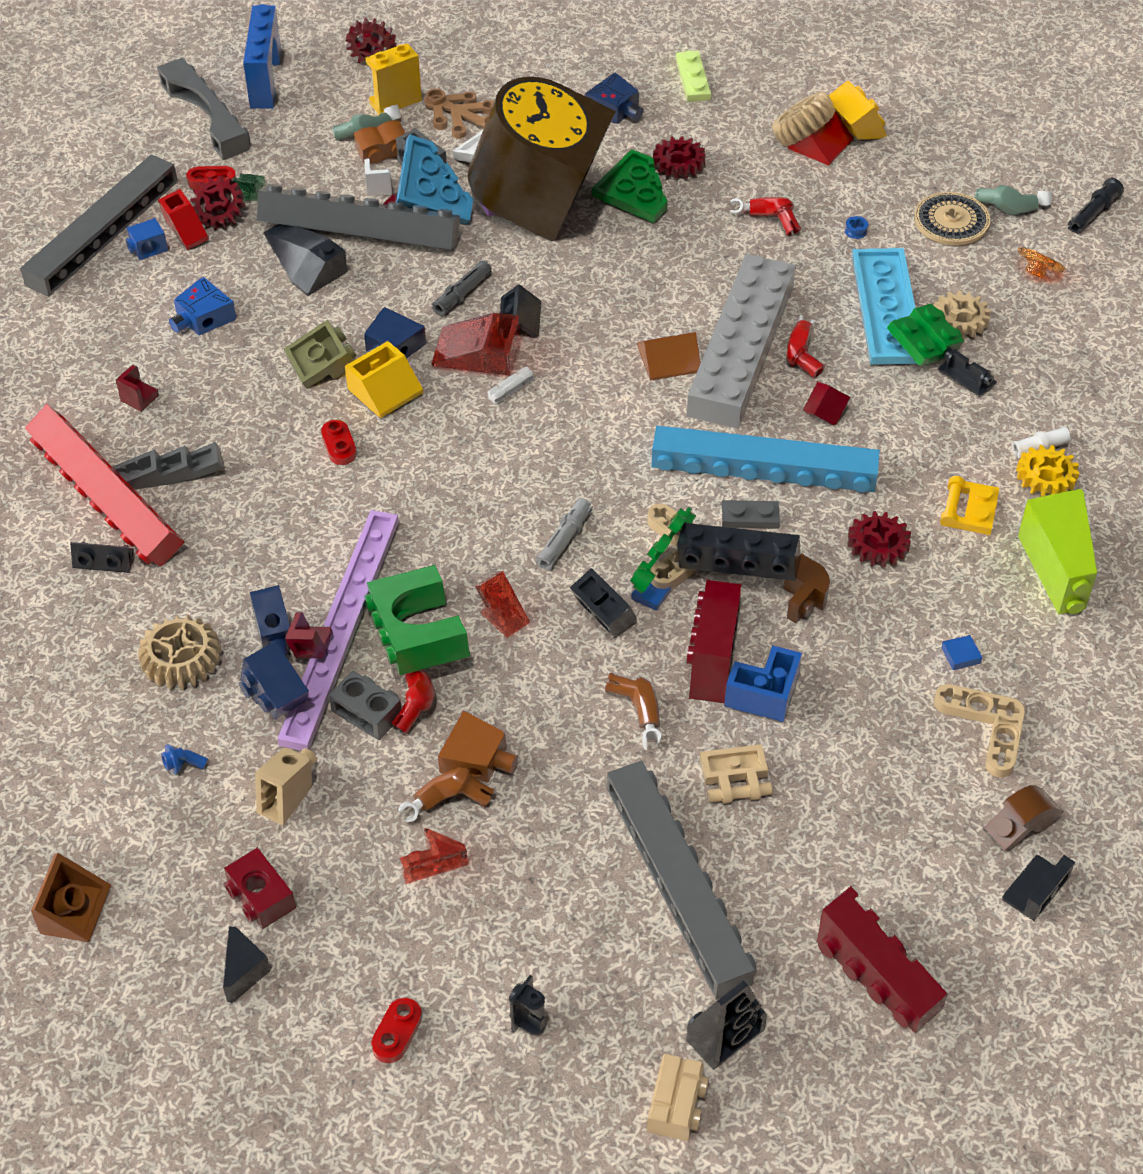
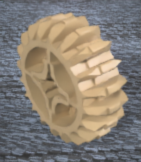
[772,92,836,145]
[138,614,221,690]

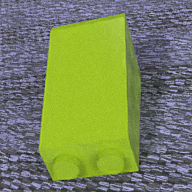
[1018,489,1097,615]

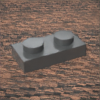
[721,500,780,529]

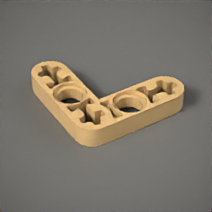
[647,504,698,591]
[934,684,1025,778]

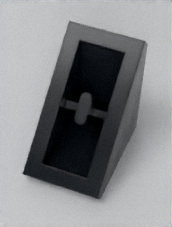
[223,926,270,1002]

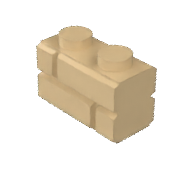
[647,1054,709,1141]

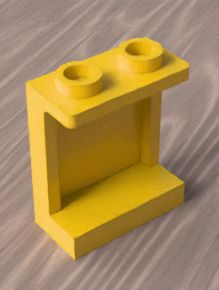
[366,43,422,114]

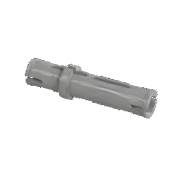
[535,498,593,571]

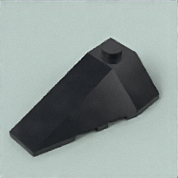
[263,224,348,296]
[686,980,767,1070]

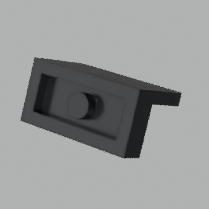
[498,284,541,338]
[1002,855,1075,922]

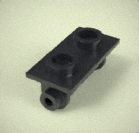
[937,349,997,397]
[70,542,134,573]
[508,975,546,1035]

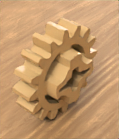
[934,290,991,339]

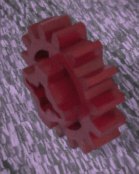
[346,18,397,65]
[653,136,706,179]
[190,176,246,230]
[847,511,911,568]

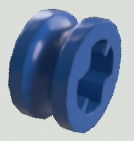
[845,216,868,239]

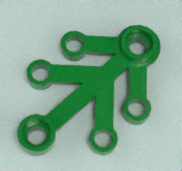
[630,507,696,594]

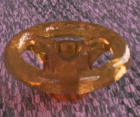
[1017,247,1065,279]

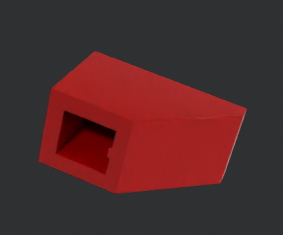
[158,189,209,250]

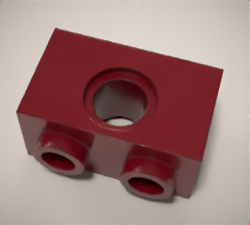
[224,847,296,929]

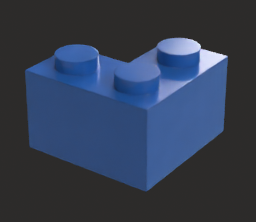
[724,645,802,722]

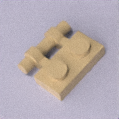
[699,744,772,804]

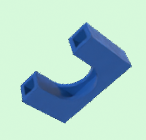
[243,4,282,109]

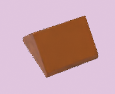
[637,332,701,381]
[31,853,111,942]

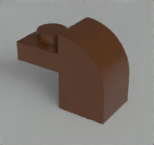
[783,553,830,624]
[984,785,1064,852]

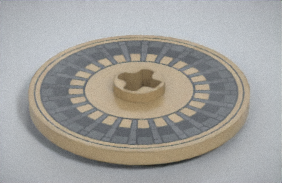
[914,192,990,245]

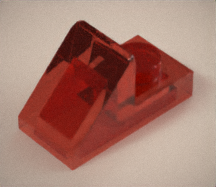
[475,571,530,637]
[400,828,468,884]

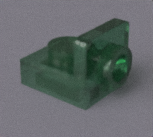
[232,173,265,201]

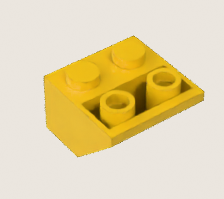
[828,80,887,139]
[345,341,423,419]

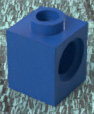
[125,218,168,260]

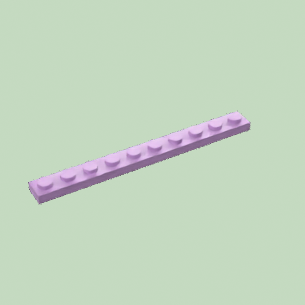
[277,510,399,751]

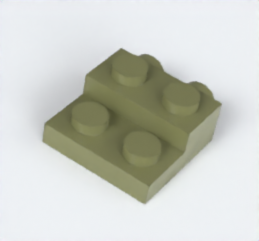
[284,319,357,389]

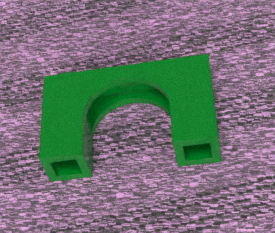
[364,565,470,675]

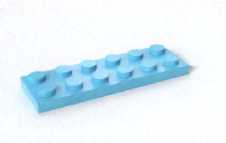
[852,248,917,365]

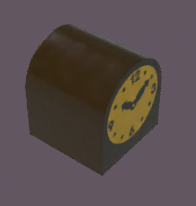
[468,77,616,241]

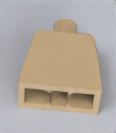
[255,748,317,826]

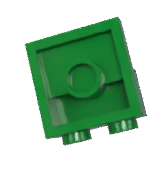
[887,303,964,366]

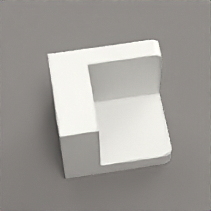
[364,159,392,196]

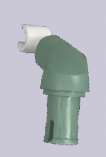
[333,104,401,141]
[975,185,1053,215]

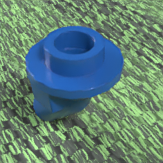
[161,744,208,775]

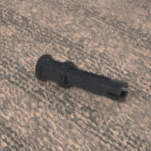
[1067,177,1124,234]

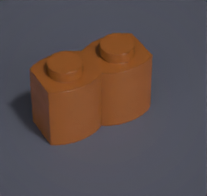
[354,121,406,165]

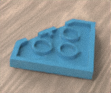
[396,134,473,224]

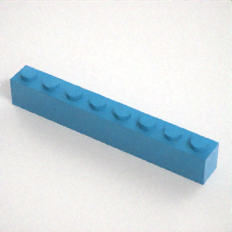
[651,425,880,492]

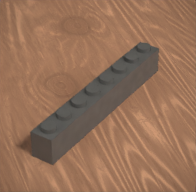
[20,154,178,297]
[257,184,460,250]
[607,760,757,1000]

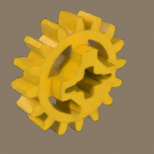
[1016,444,1080,497]

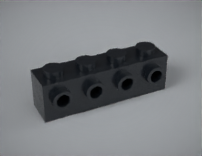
[677,523,801,581]

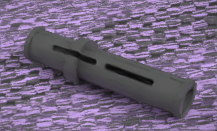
[432,260,492,316]

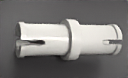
[1012,426,1071,459]

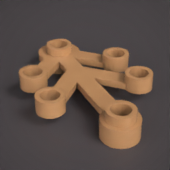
[424,88,494,139]

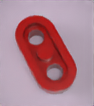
[186,166,237,190]
[321,420,357,465]
[371,998,422,1063]

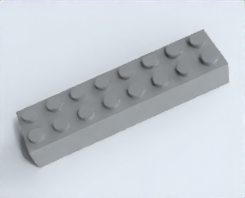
[686,254,796,429]

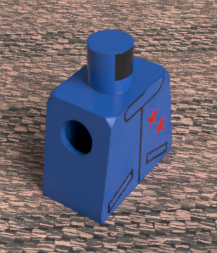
[169,276,237,336]

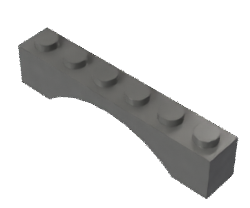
[157,57,250,160]

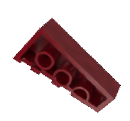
[686,580,742,704]
[816,886,948,1034]

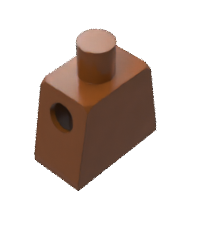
[438,711,518,783]

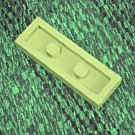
[676,51,711,102]

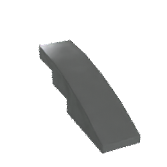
[112,442,223,490]

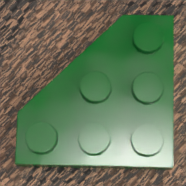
[591,149,668,223]

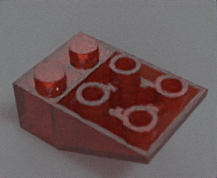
[431,312,520,376]

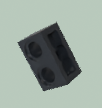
[570,568,637,638]

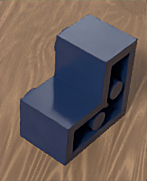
[239,641,309,719]

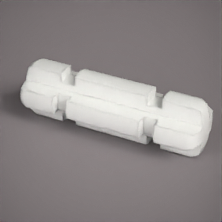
[488,367,533,404]

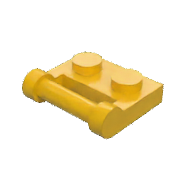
[940,476,1000,535]

